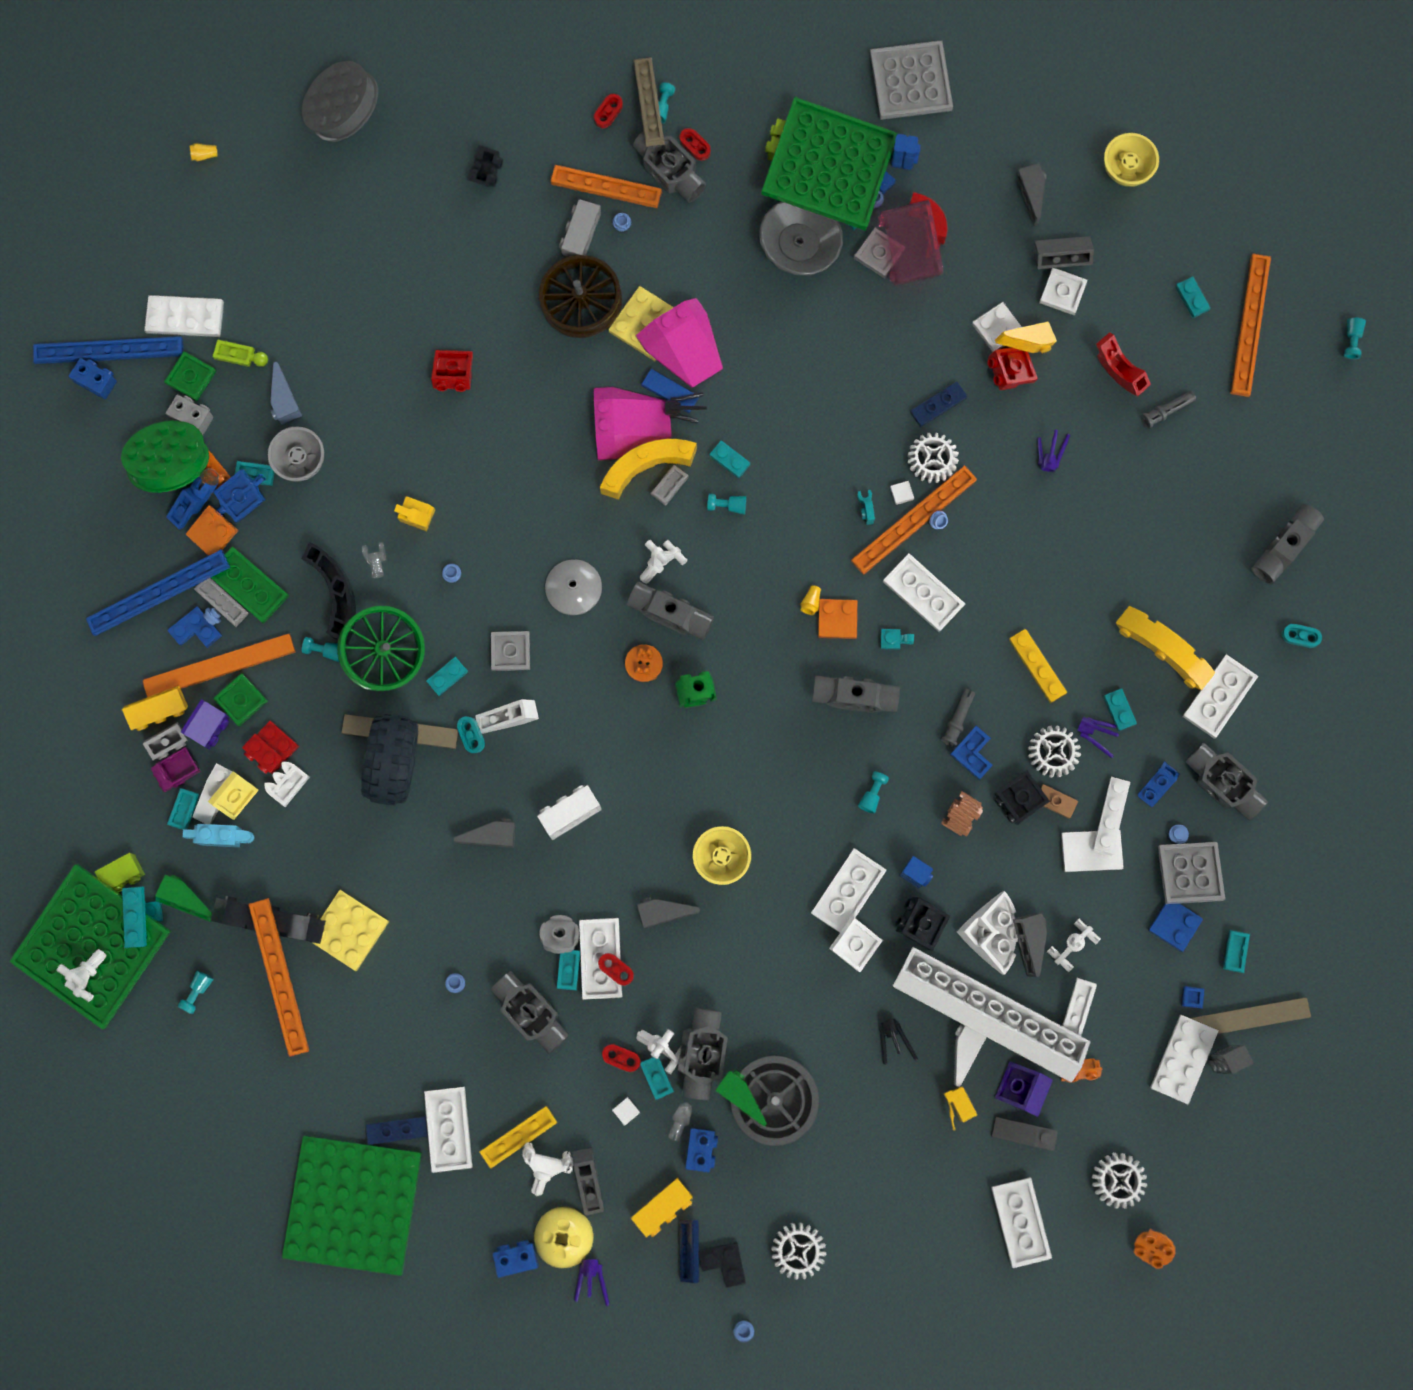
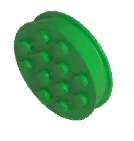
[121,421,209,493]

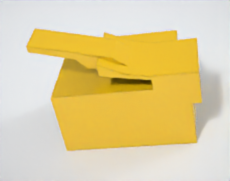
[394,496,435,531]
[943,1087,977,1131]

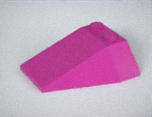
[636,298,723,388]
[594,387,672,461]

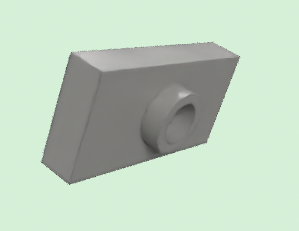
[651,465,689,506]

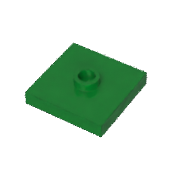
[164,351,217,401]
[213,673,268,727]

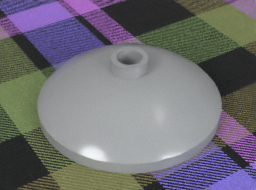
[545,559,602,615]

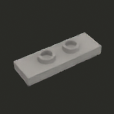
[194,578,249,627]

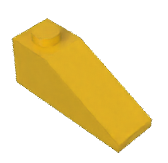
[995,322,1057,353]

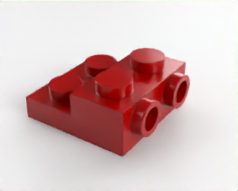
[987,348,1038,390]
[431,350,473,392]
[242,721,299,775]

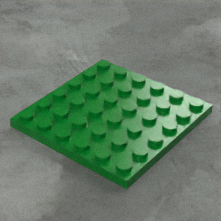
[761,97,898,231]
[9,864,171,1030]
[282,1136,422,1276]

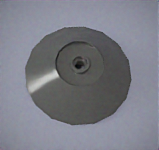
[760,201,843,275]

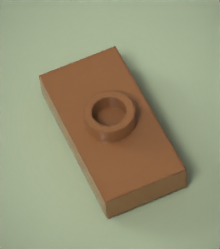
[1041,784,1078,819]

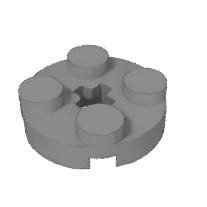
[540,915,579,953]

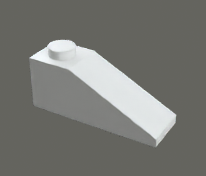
[475,699,539,734]
[192,763,232,824]
[954,1024,986,1087]

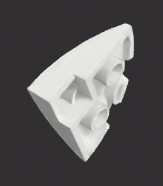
[957,891,1018,975]

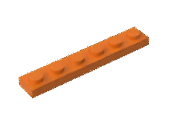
[551,165,662,208]

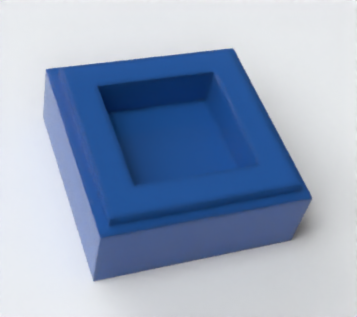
[1182,986,1204,1009]

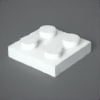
[1040,268,1088,315]
[972,302,1021,352]
[829,917,883,972]

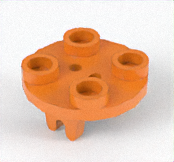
[625,644,663,682]
[1134,1229,1175,1269]

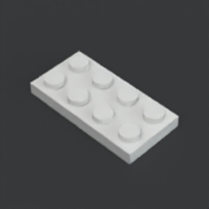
[145,296,224,337]
[883,554,965,632]
[1182,654,1258,739]
[811,848,886,933]
[579,918,622,1000]
[1150,1014,1218,1104]
[424,1087,472,1173]
[991,1177,1052,1268]

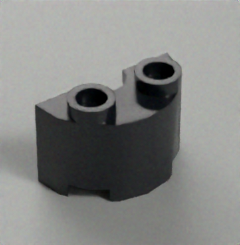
[467,145,503,187]

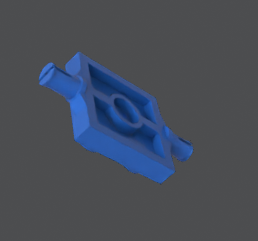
[213,469,266,523]

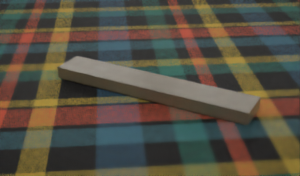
[634,58,664,147]
[342,714,459,749]
[1190,997,1311,1034]

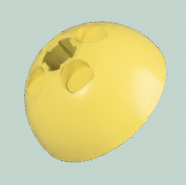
[1104,133,1159,187]
[693,826,751,885]
[534,1207,593,1268]

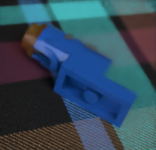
[166,468,219,529]

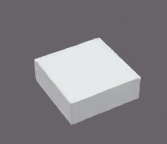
[890,481,914,505]
[613,1097,640,1126]

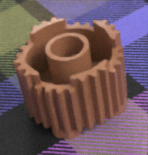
[941,791,983,836]

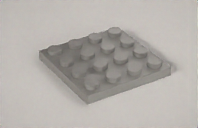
[870,41,953,120]

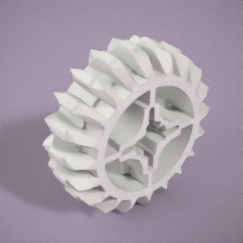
[908,433,959,483]
[1028,726,1081,778]
[1092,1153,1147,1209]
[771,1223,826,1279]

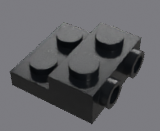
[994,770,1050,825]
[895,896,950,951]

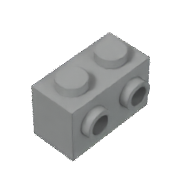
[165,395,214,435]
[143,722,188,760]

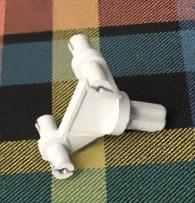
[640,540,687,584]
[1047,918,1101,973]
[57,949,106,1002]
[636,1029,681,1074]
[522,1142,573,1196]

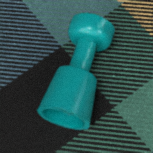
[658,82,676,124]
[1344,318,1366,359]
[707,494,747,515]
[302,637,339,662]
[858,771,889,814]
[177,970,214,1014]

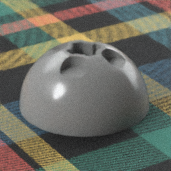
[268,427,324,482]

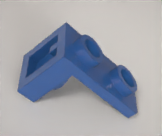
[1138,761,1180,807]

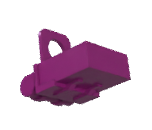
[151,747,201,792]

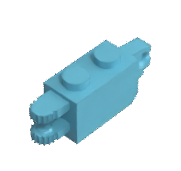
[183,824,254,848]

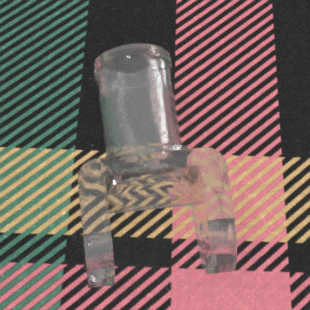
[362,542,387,578]
[668,1102,692,1141]

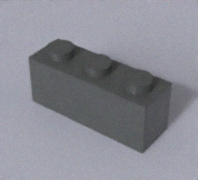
[1034,236,1094,269]
[1209,1045,1254,1074]

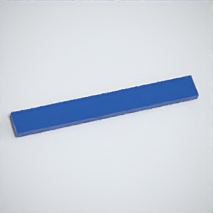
[33,336,183,364]
[86,550,230,636]

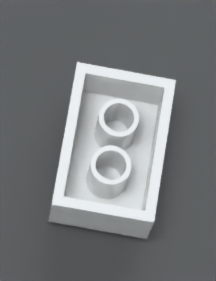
[537,785,602,840]

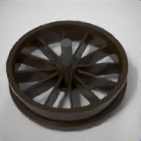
[539,255,622,338]

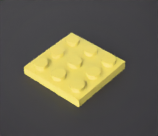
[609,286,674,361]
[313,890,389,971]

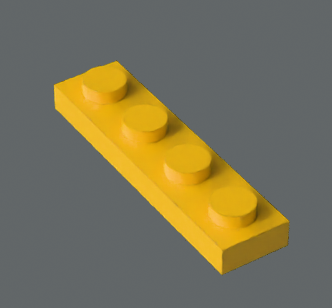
[1009,629,1067,703]
[480,1106,558,1169]

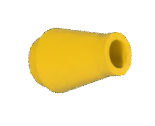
[190,143,218,162]
[800,585,821,615]

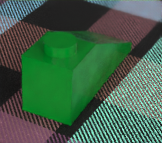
[155,875,212,922]
[715,1070,767,1127]

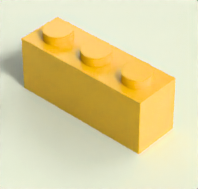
[122,686,188,731]
[631,1178,693,1237]

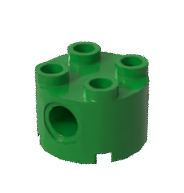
[675,671,717,708]

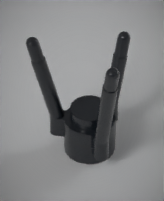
[665,393,707,423]
[879,1019,918,1065]

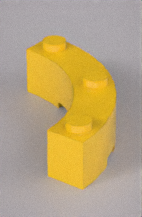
[600,439,697,500]
[1116,606,1215,690]

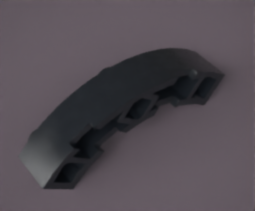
[301,542,356,645]
[211,896,326,944]

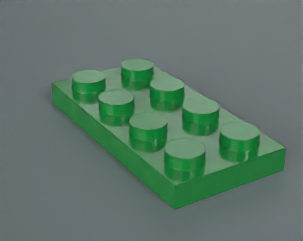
[211,546,289,624]

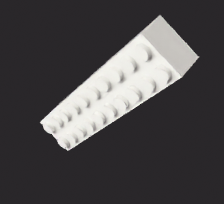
[893,947,1090,1082]

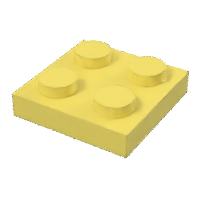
[208,771,258,820]

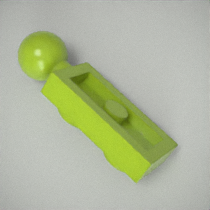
[213,339,268,367]

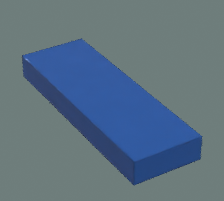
[642,369,699,413]

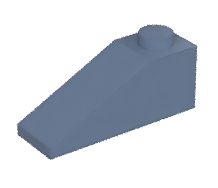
[270,361,302,425]

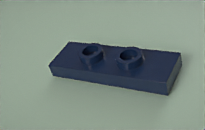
[910,382,967,428]
[366,1116,428,1145]
[680,1219,699,1283]

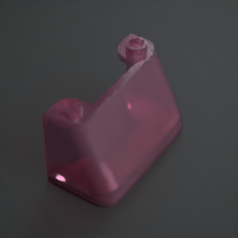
[878,200,943,286]

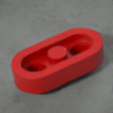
[594,94,623,128]
[680,128,711,161]
[598,953,634,986]
[602,1044,641,1072]

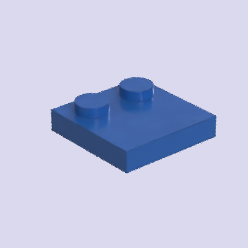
[1148,903,1203,952]

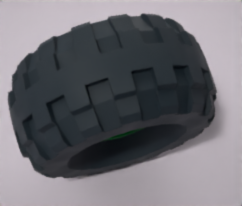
[361,714,419,806]

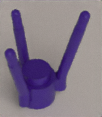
[1037,429,1070,472]
[1077,716,1119,758]
[574,1259,609,1306]

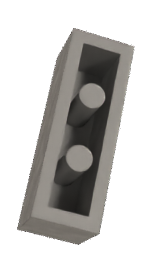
[559,199,601,257]

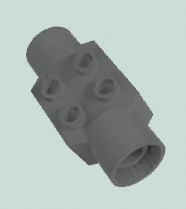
[633,131,706,203]
[1251,504,1324,584]
[627,582,715,641]
[812,675,900,713]
[1185,743,1268,821]
[491,971,569,1054]
[678,1008,728,1100]

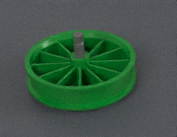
[337,606,425,691]

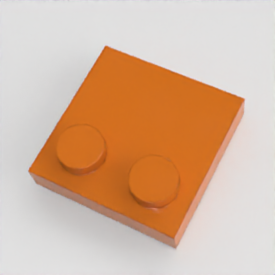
[186,505,238,556]
[818,599,858,639]

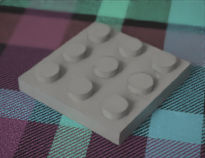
[1158,842,1225,904]

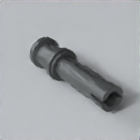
[1141,391,1196,429]
[940,689,976,747]

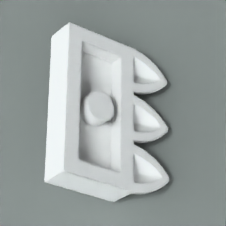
[264,762,310,807]

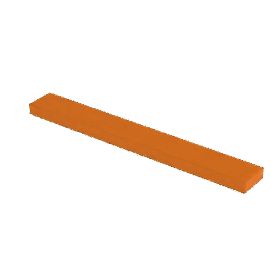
[1230,254,1271,397]
[851,466,977,575]
[143,634,296,697]
[249,898,309,1057]

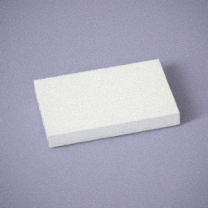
[1061,830,1123,872]

